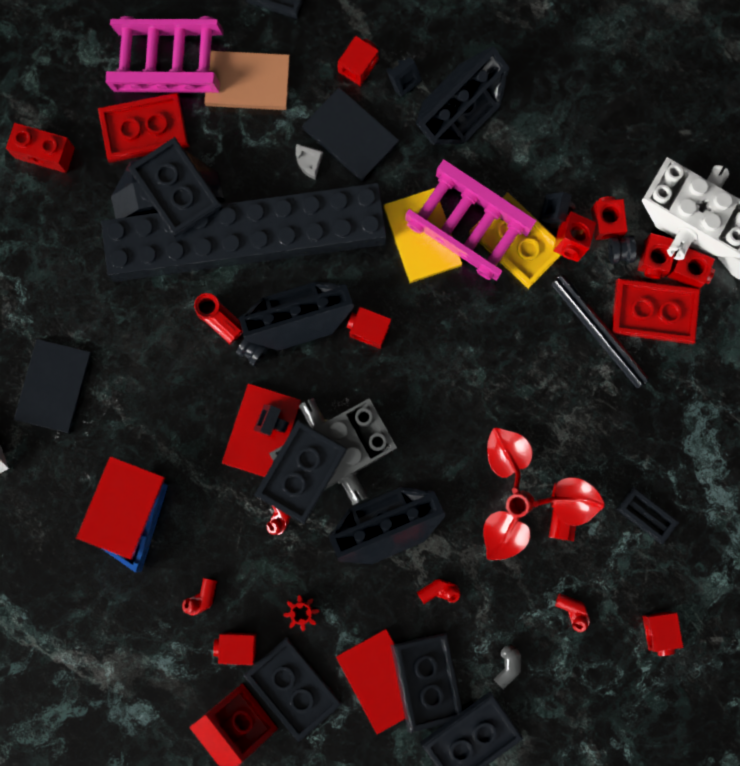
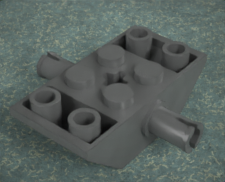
[269,398,397,505]

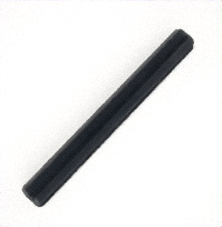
[552,274,649,388]

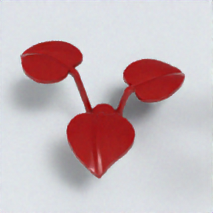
[483,427,605,560]

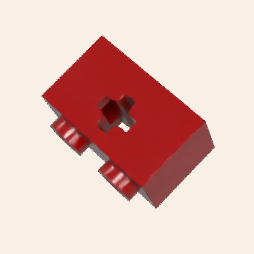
[6,123,75,173]

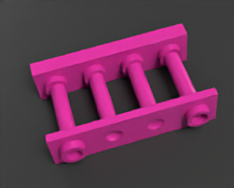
[106,16,224,93]
[405,159,536,281]

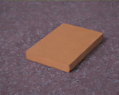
[205,51,290,110]

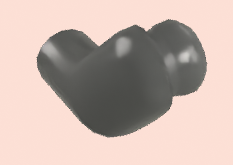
[493,645,521,690]

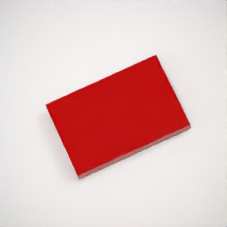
[98,93,189,163]
[611,278,700,344]
[222,383,302,477]
[77,456,165,560]
[336,629,405,734]

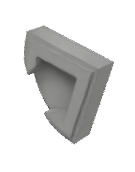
[296,144,323,180]

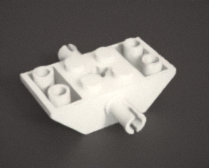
[642,157,740,260]

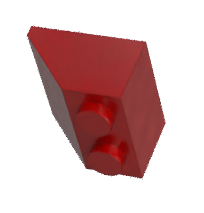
[189,683,278,766]

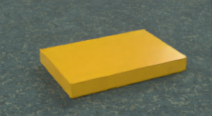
[383,188,462,283]
[469,193,561,289]

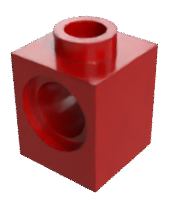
[338,36,379,86]
[591,196,627,240]
[553,211,596,262]
[637,233,676,279]
[667,248,715,289]
[347,307,391,349]
[642,611,683,656]
[213,632,257,665]

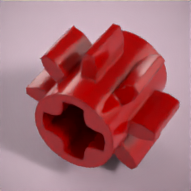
[283,595,319,631]

